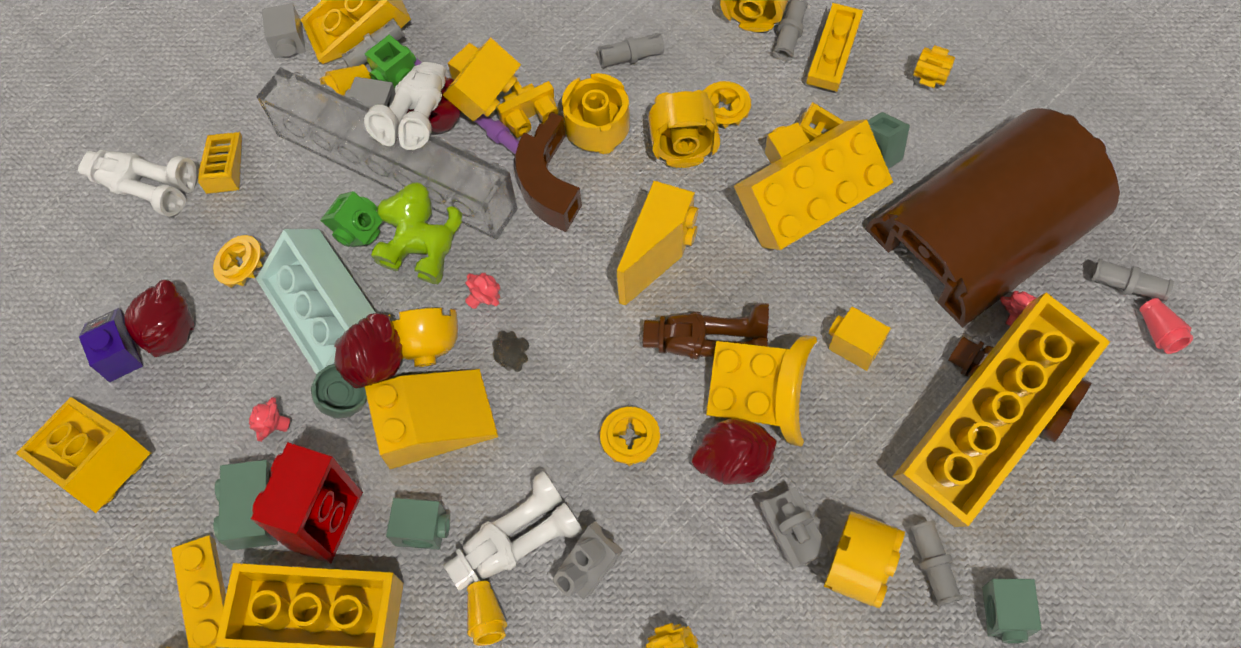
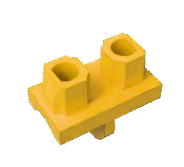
[497,81,558,137]

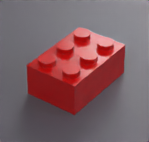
[251,442,363,564]

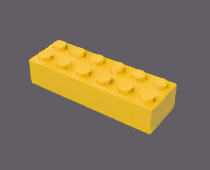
[892,293,1110,527]

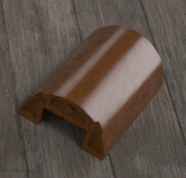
[865,108,1120,328]

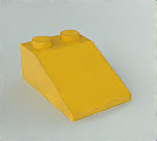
[301,0,411,64]
[617,181,699,305]
[365,369,499,470]
[16,397,151,513]

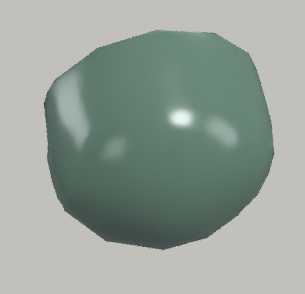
[311,364,367,419]

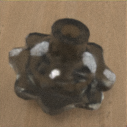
[492,330,529,372]

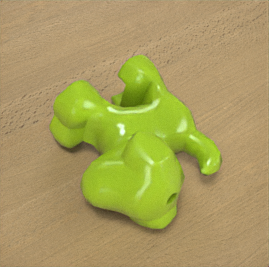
[371,182,462,285]

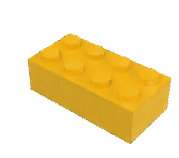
[734,119,894,250]
[215,563,404,648]

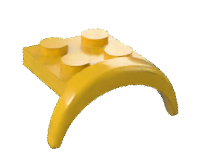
[706,335,817,447]

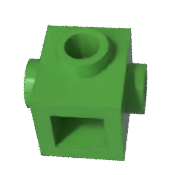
[364,34,416,88]
[320,191,383,247]

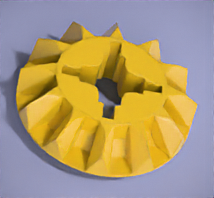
[703,81,751,129]
[213,235,265,288]
[600,407,660,467]

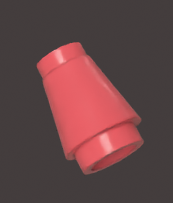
[1139,298,1193,354]

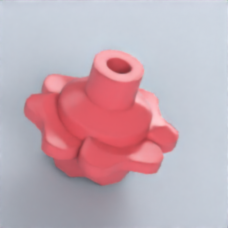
[465,272,500,309]
[1000,290,1036,326]
[249,397,290,442]

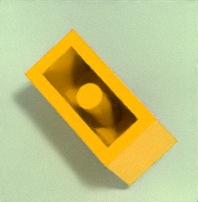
[443,37,521,122]

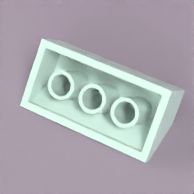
[256,229,376,374]

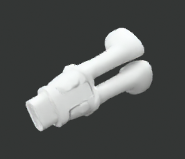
[364,62,446,150]
[78,150,196,217]
[443,471,584,591]

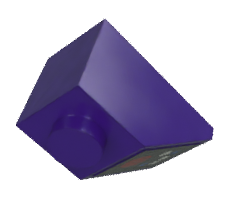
[79,308,143,382]

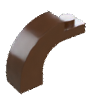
[515,112,582,232]

